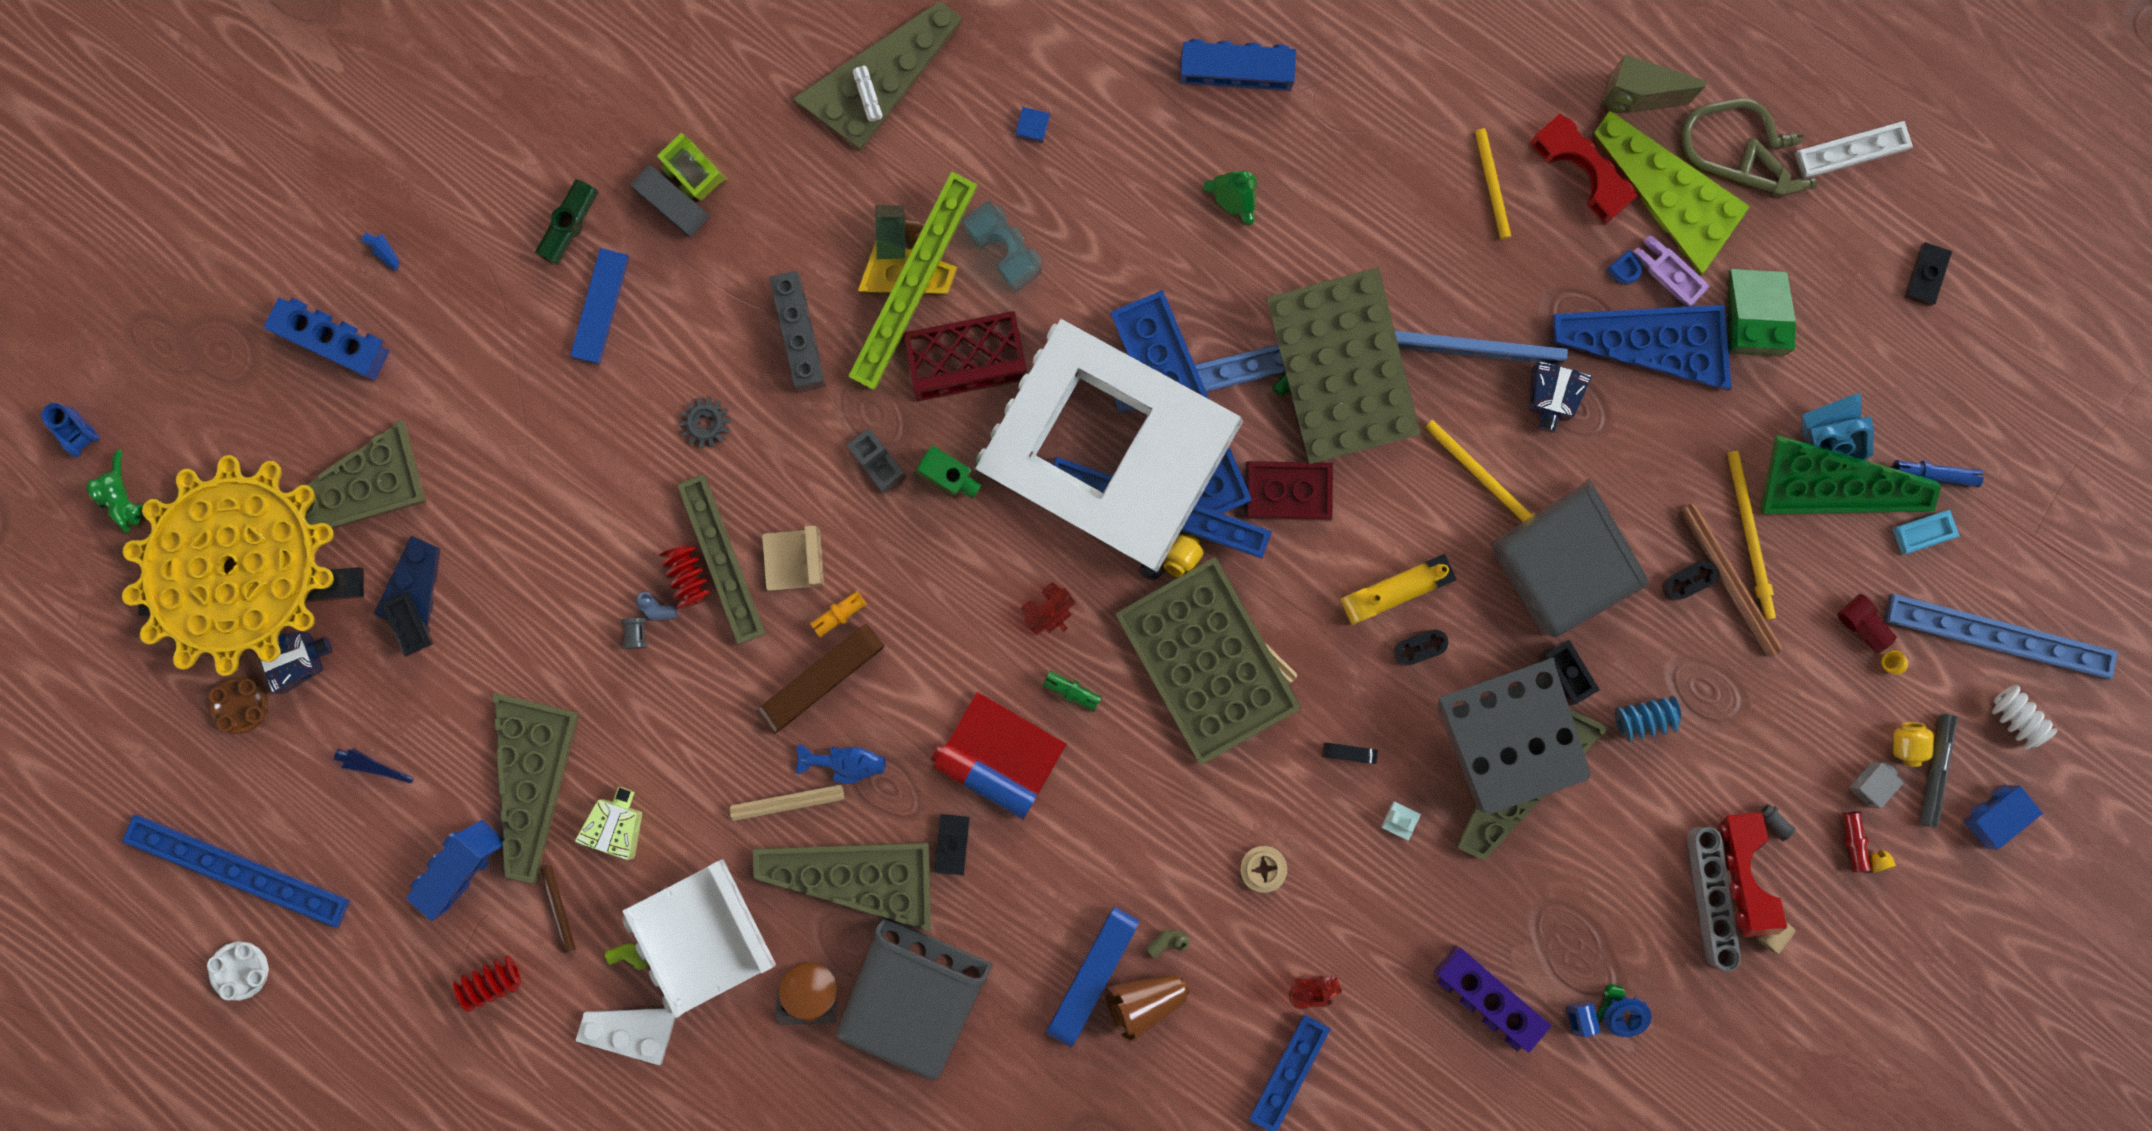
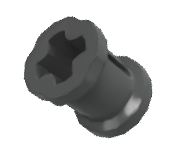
[621,618,648,649]

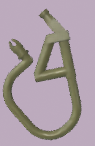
[1681,98,1817,199]

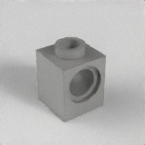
[1848,762,1904,808]

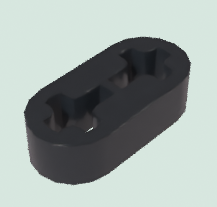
[1662,561,1718,601]
[1393,629,1449,666]
[1322,742,1378,764]

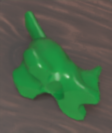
[86,449,144,534]

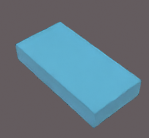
[1892,510,1960,555]

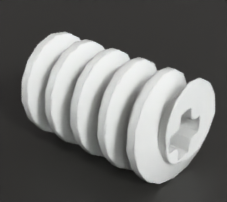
[1992,685,2058,750]

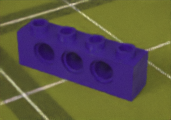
[1433,945,1551,1053]

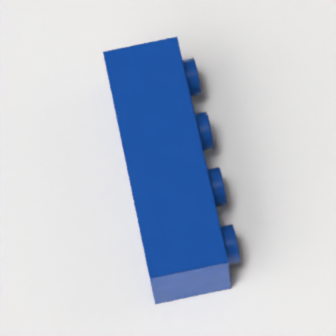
[1180,39,1296,91]

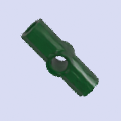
[534,179,599,266]

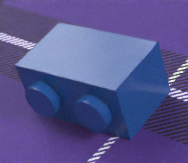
[1964,784,2043,850]

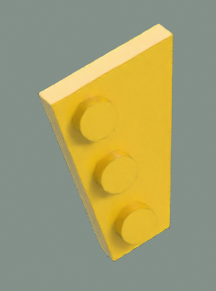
[858,238,958,294]

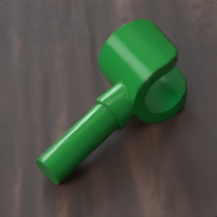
[1596,984,1625,1023]

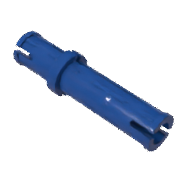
[1892,460,1984,488]

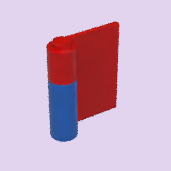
[931,692,1067,820]

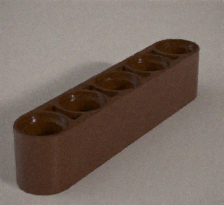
[756,623,885,734]

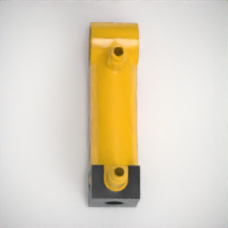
[1340,554,1457,625]

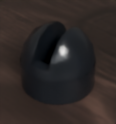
[1138,564,1164,580]

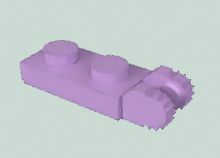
[1632,235,1710,307]

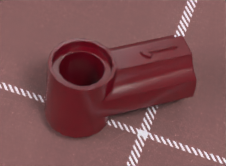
[1837,594,1897,654]

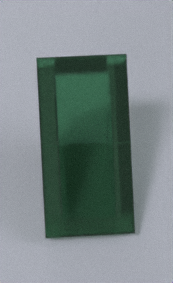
[875,205,905,259]

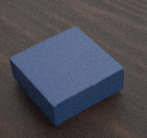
[1016,107,1050,143]

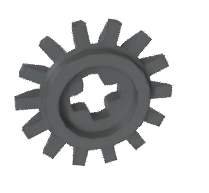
[679,397,731,448]

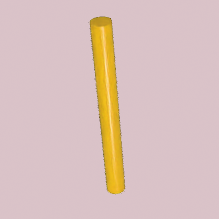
[1475,128,1511,240]

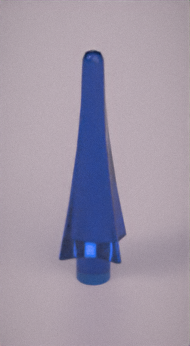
[334,748,413,783]

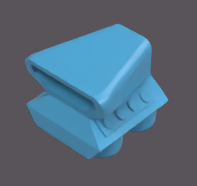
[1802,393,1874,460]

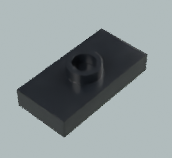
[1905,242,1952,306]
[381,592,434,657]
[935,814,970,875]

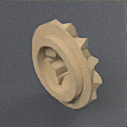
[1240,846,1287,893]

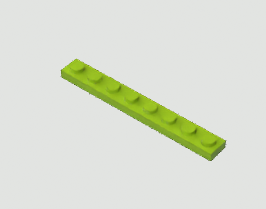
[848,171,978,390]

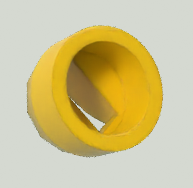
[1881,650,1908,675]
[1869,850,1896,874]

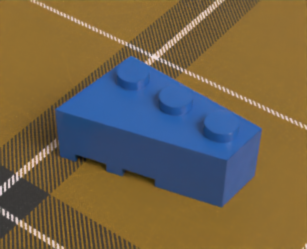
[406,820,504,922]

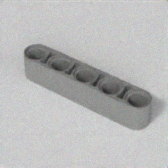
[1687,826,1741,972]

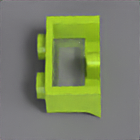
[657,133,727,201]

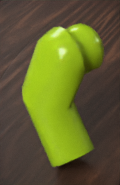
[605,943,649,970]

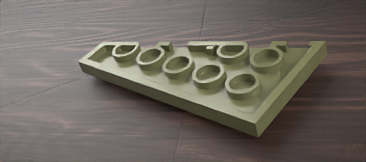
[793,1,963,151]
[305,419,427,529]
[493,693,580,884]

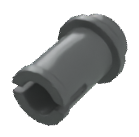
[1758,804,1796,841]

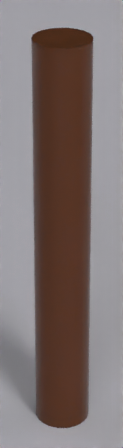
[540,866,576,953]

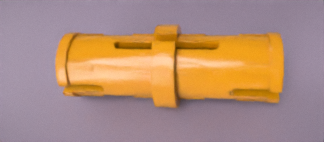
[810,590,868,638]

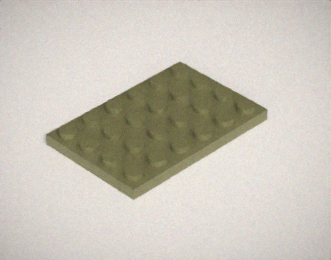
[1266,267,1421,464]
[1115,557,1302,765]

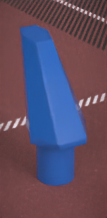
[361,232,399,271]

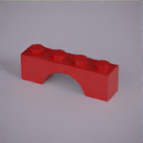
[1530,113,1638,225]
[1718,812,1787,937]

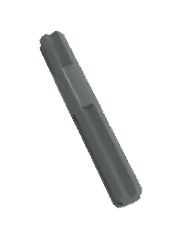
[1920,713,1958,828]

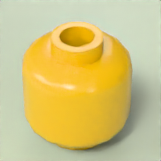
[1163,533,1203,577]
[1893,722,1934,767]

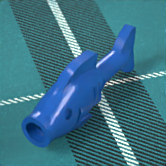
[796,744,886,784]

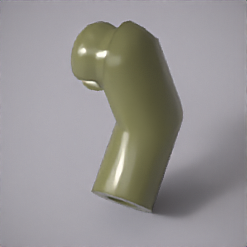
[1146,930,1190,959]

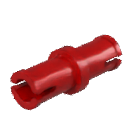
[1842,811,1871,872]

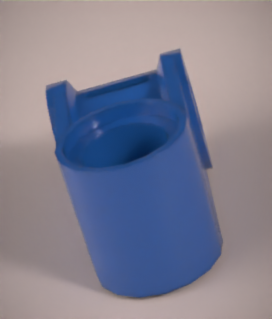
[41,403,100,458]

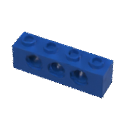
[263,297,390,381]

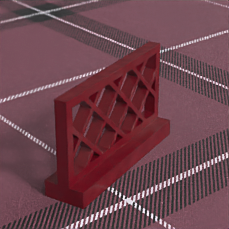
[904,311,1028,402]

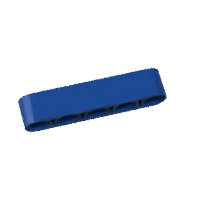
[1045,906,1140,1048]

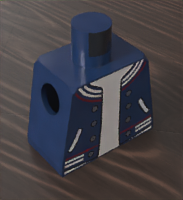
[1529,361,1592,433]
[259,631,332,694]

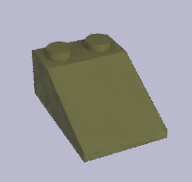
[1601,55,1707,113]

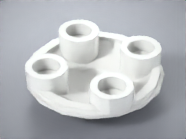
[207,941,269,1001]

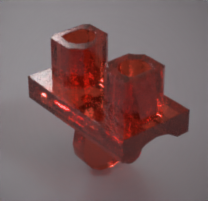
[1021,582,1076,636]
[1289,975,1342,1009]

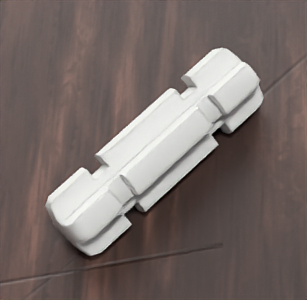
[853,66,882,122]

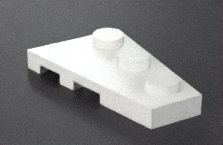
[576,1008,676,1065]

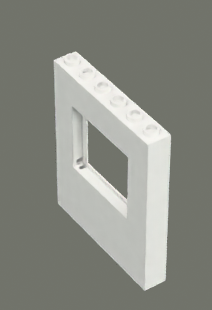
[975,319,1243,572]

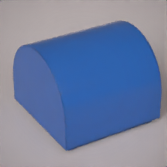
[1566,1002,1601,1038]

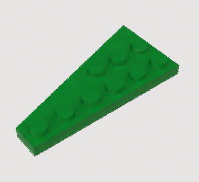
[1760,435,1941,514]

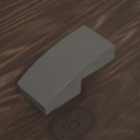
[847,428,906,494]

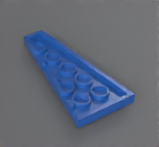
[1552,305,1732,391]

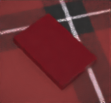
[1246,461,1333,521]

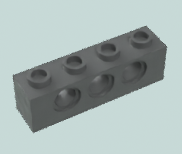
[769,271,827,393]

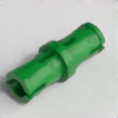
[1042,670,1102,712]

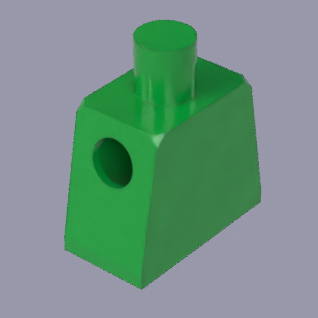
[913,445,981,499]

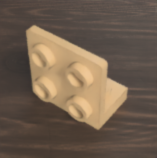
[762,526,824,591]

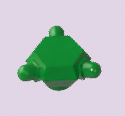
[1203,171,1258,226]

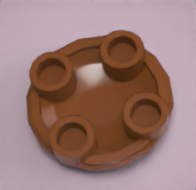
[209,677,268,734]
[779,963,838,1022]

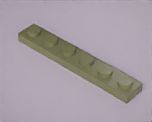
[677,474,766,645]

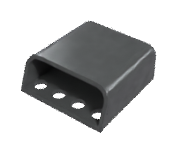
[1491,478,1649,637]
[1437,658,1591,814]
[836,917,993,1080]

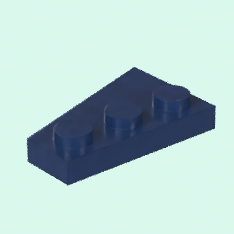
[374,536,440,633]

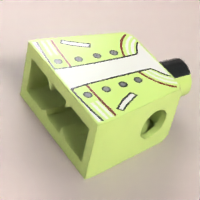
[575,787,642,860]

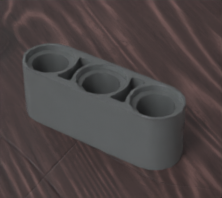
[630,164,710,238]

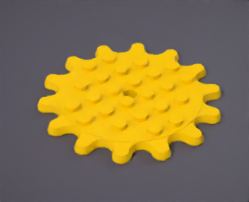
[122,455,334,676]

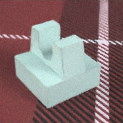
[1381,801,1421,841]

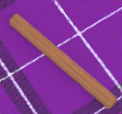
[1680,504,1782,657]

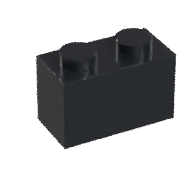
[1537,640,1600,706]

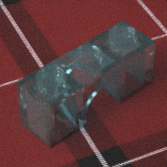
[962,200,1043,293]

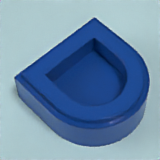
[1606,250,1642,285]

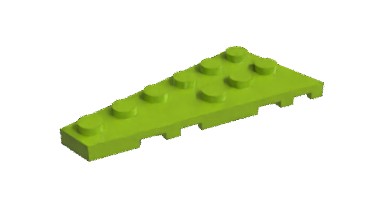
[1592,111,1750,276]

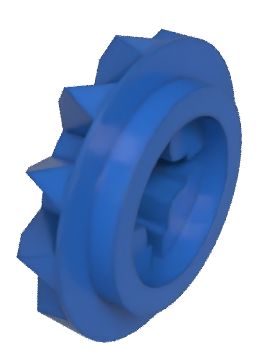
[1603,995,1652,1037]

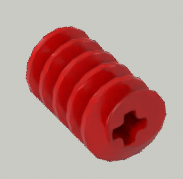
[659,546,711,609]
[453,955,521,1012]

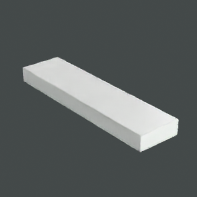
[1794,121,1913,180]

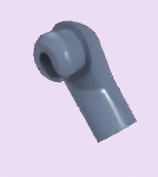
[636,592,677,621]

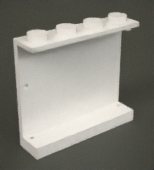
[622,859,776,1018]

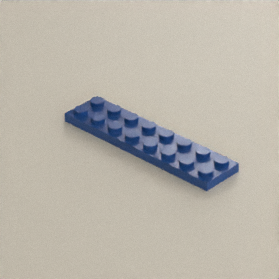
[1110,290,1252,514]

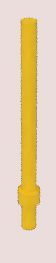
[1424,419,1535,522]
[1727,451,1776,620]

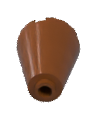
[1105,974,1190,1043]

